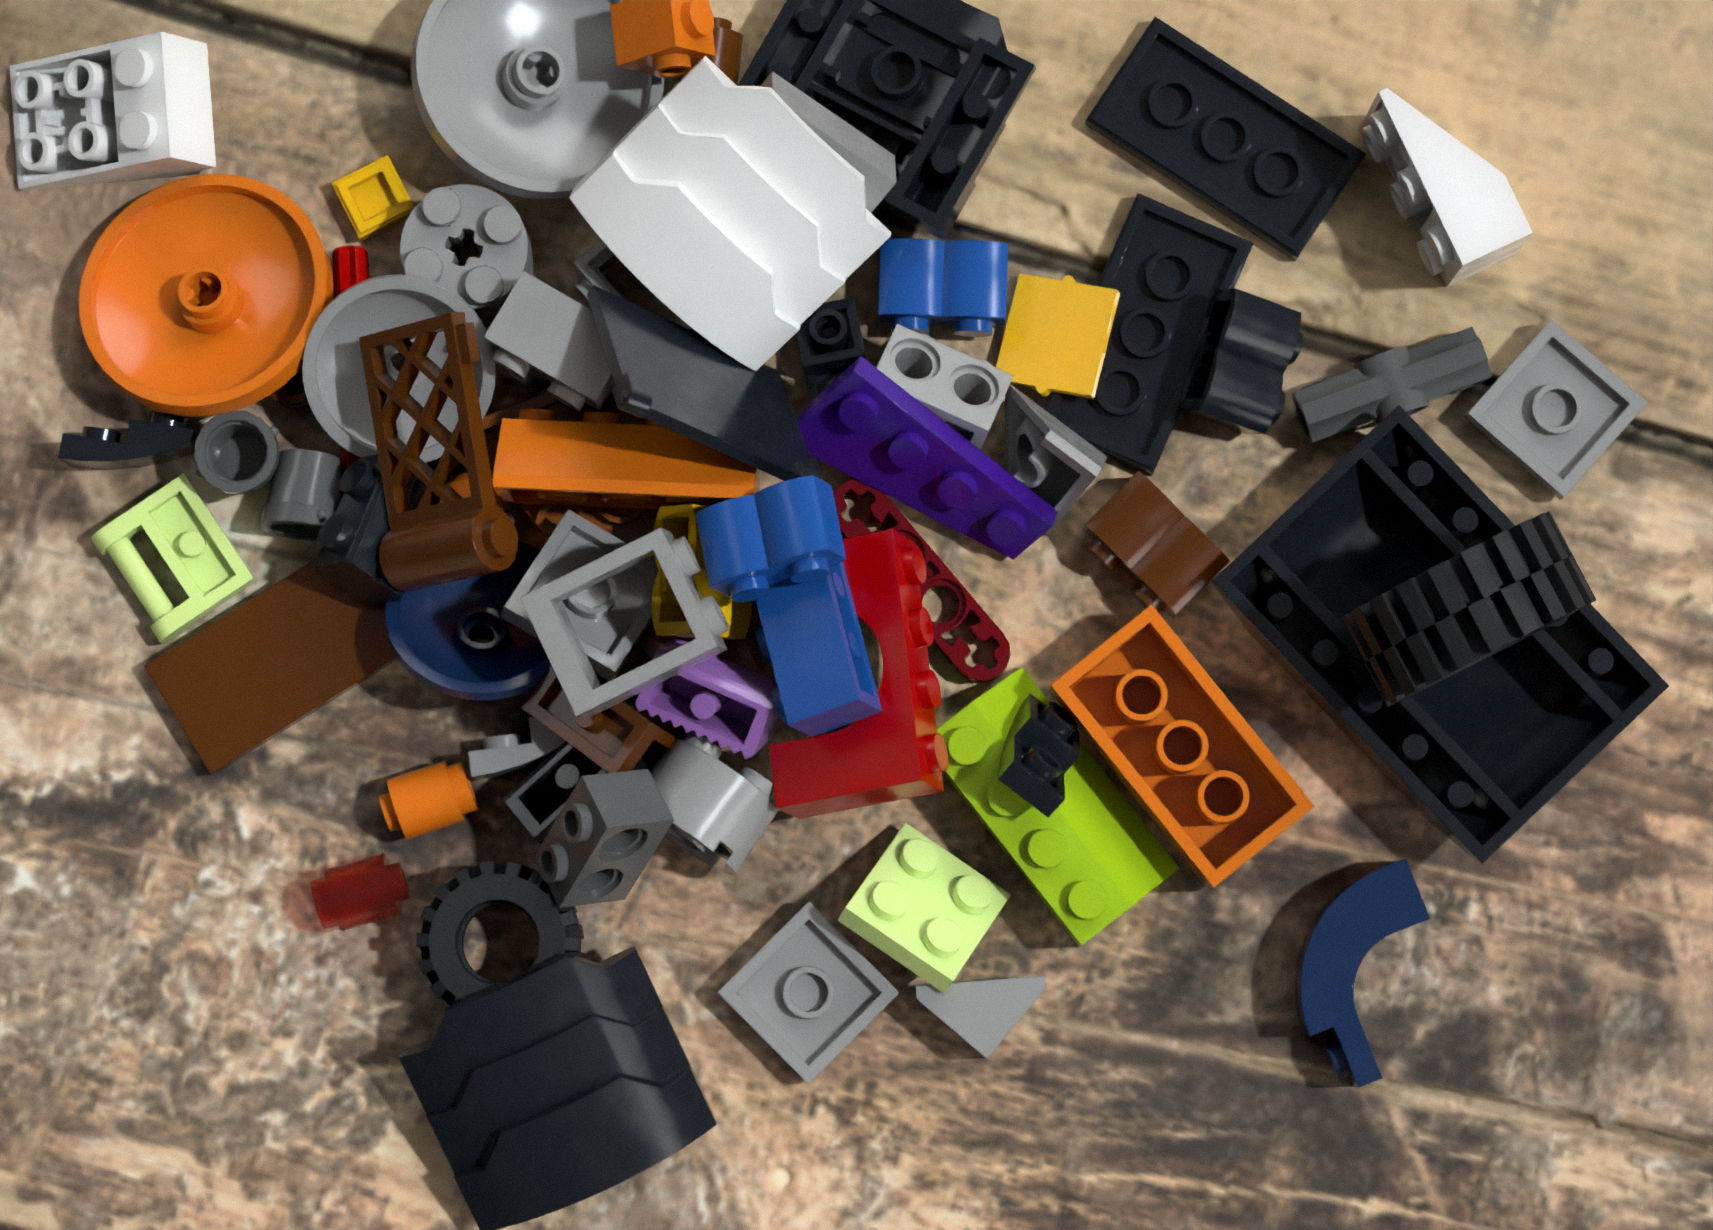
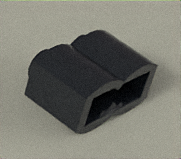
[1180,288,1303,434]

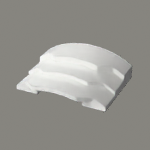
[569,56,892,371]

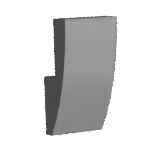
[468,717,565,781]

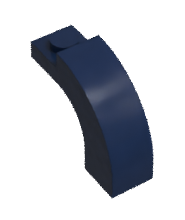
[1295,858,1430,1088]

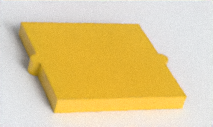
[996,273,1120,399]

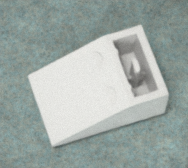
[9,32,216,190]
[1362,88,1533,287]

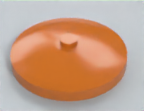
[79,174,333,417]

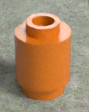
[379,760,478,840]

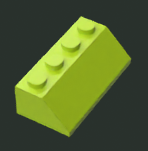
[937,667,1179,947]

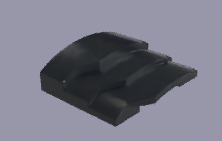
[738,0,1036,240]
[398,946,717,1230]

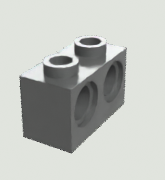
[534,769,674,908]

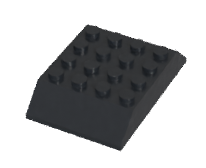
[1212,405,1669,864]

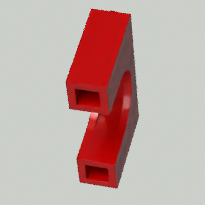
[754,529,948,819]

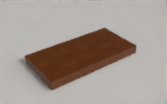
[144,558,398,775]

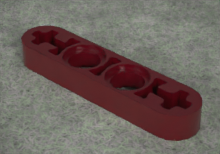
[833,479,1011,683]

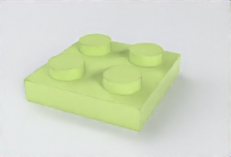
[838,823,1011,994]

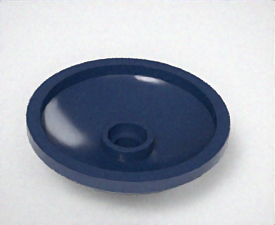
[385,541,551,700]

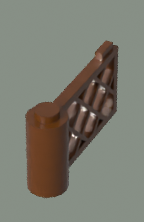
[359,312,518,592]

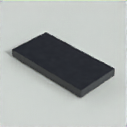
[1085,17,1366,261]
[1043,193,1254,476]

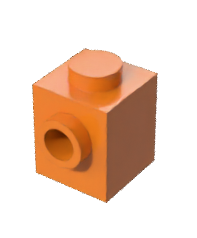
[610,0,716,78]

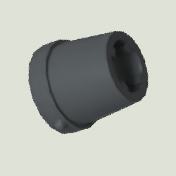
[194,411,280,495]
[259,449,342,541]

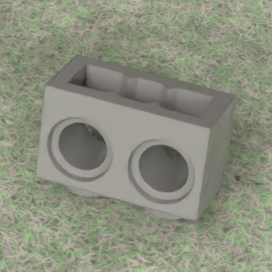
[876,324,1013,450]

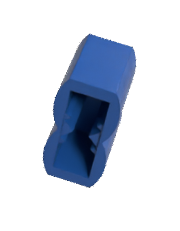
[878,238,1008,337]
[695,475,846,602]

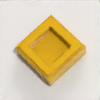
[332,155,415,242]

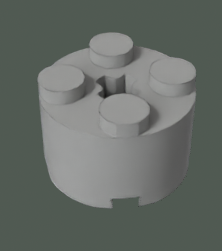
[400,184,534,321]
[650,731,779,875]

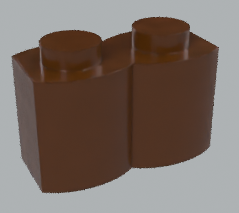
[1083,471,1230,619]

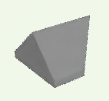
[1004,384,1107,536]

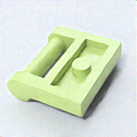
[91,473,257,644]

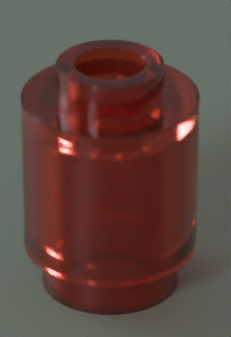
[311,853,410,931]

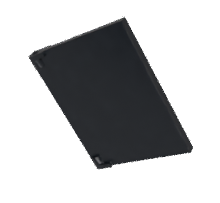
[587,285,822,481]

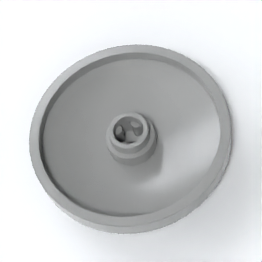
[411,0,664,199]

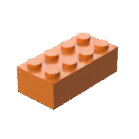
[1048,604,1315,890]

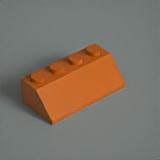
[492,409,760,510]

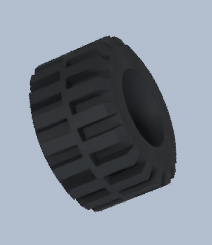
[416,861,584,1006]

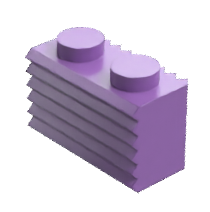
[635,637,780,759]

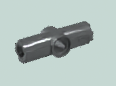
[1292,327,1492,445]

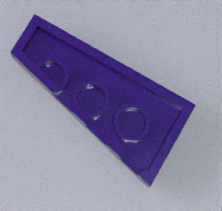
[796,356,1058,560]

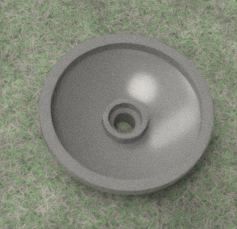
[302,274,496,463]

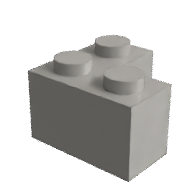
[484,271,615,411]

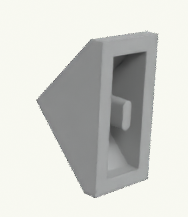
[915,976,1046,1059]

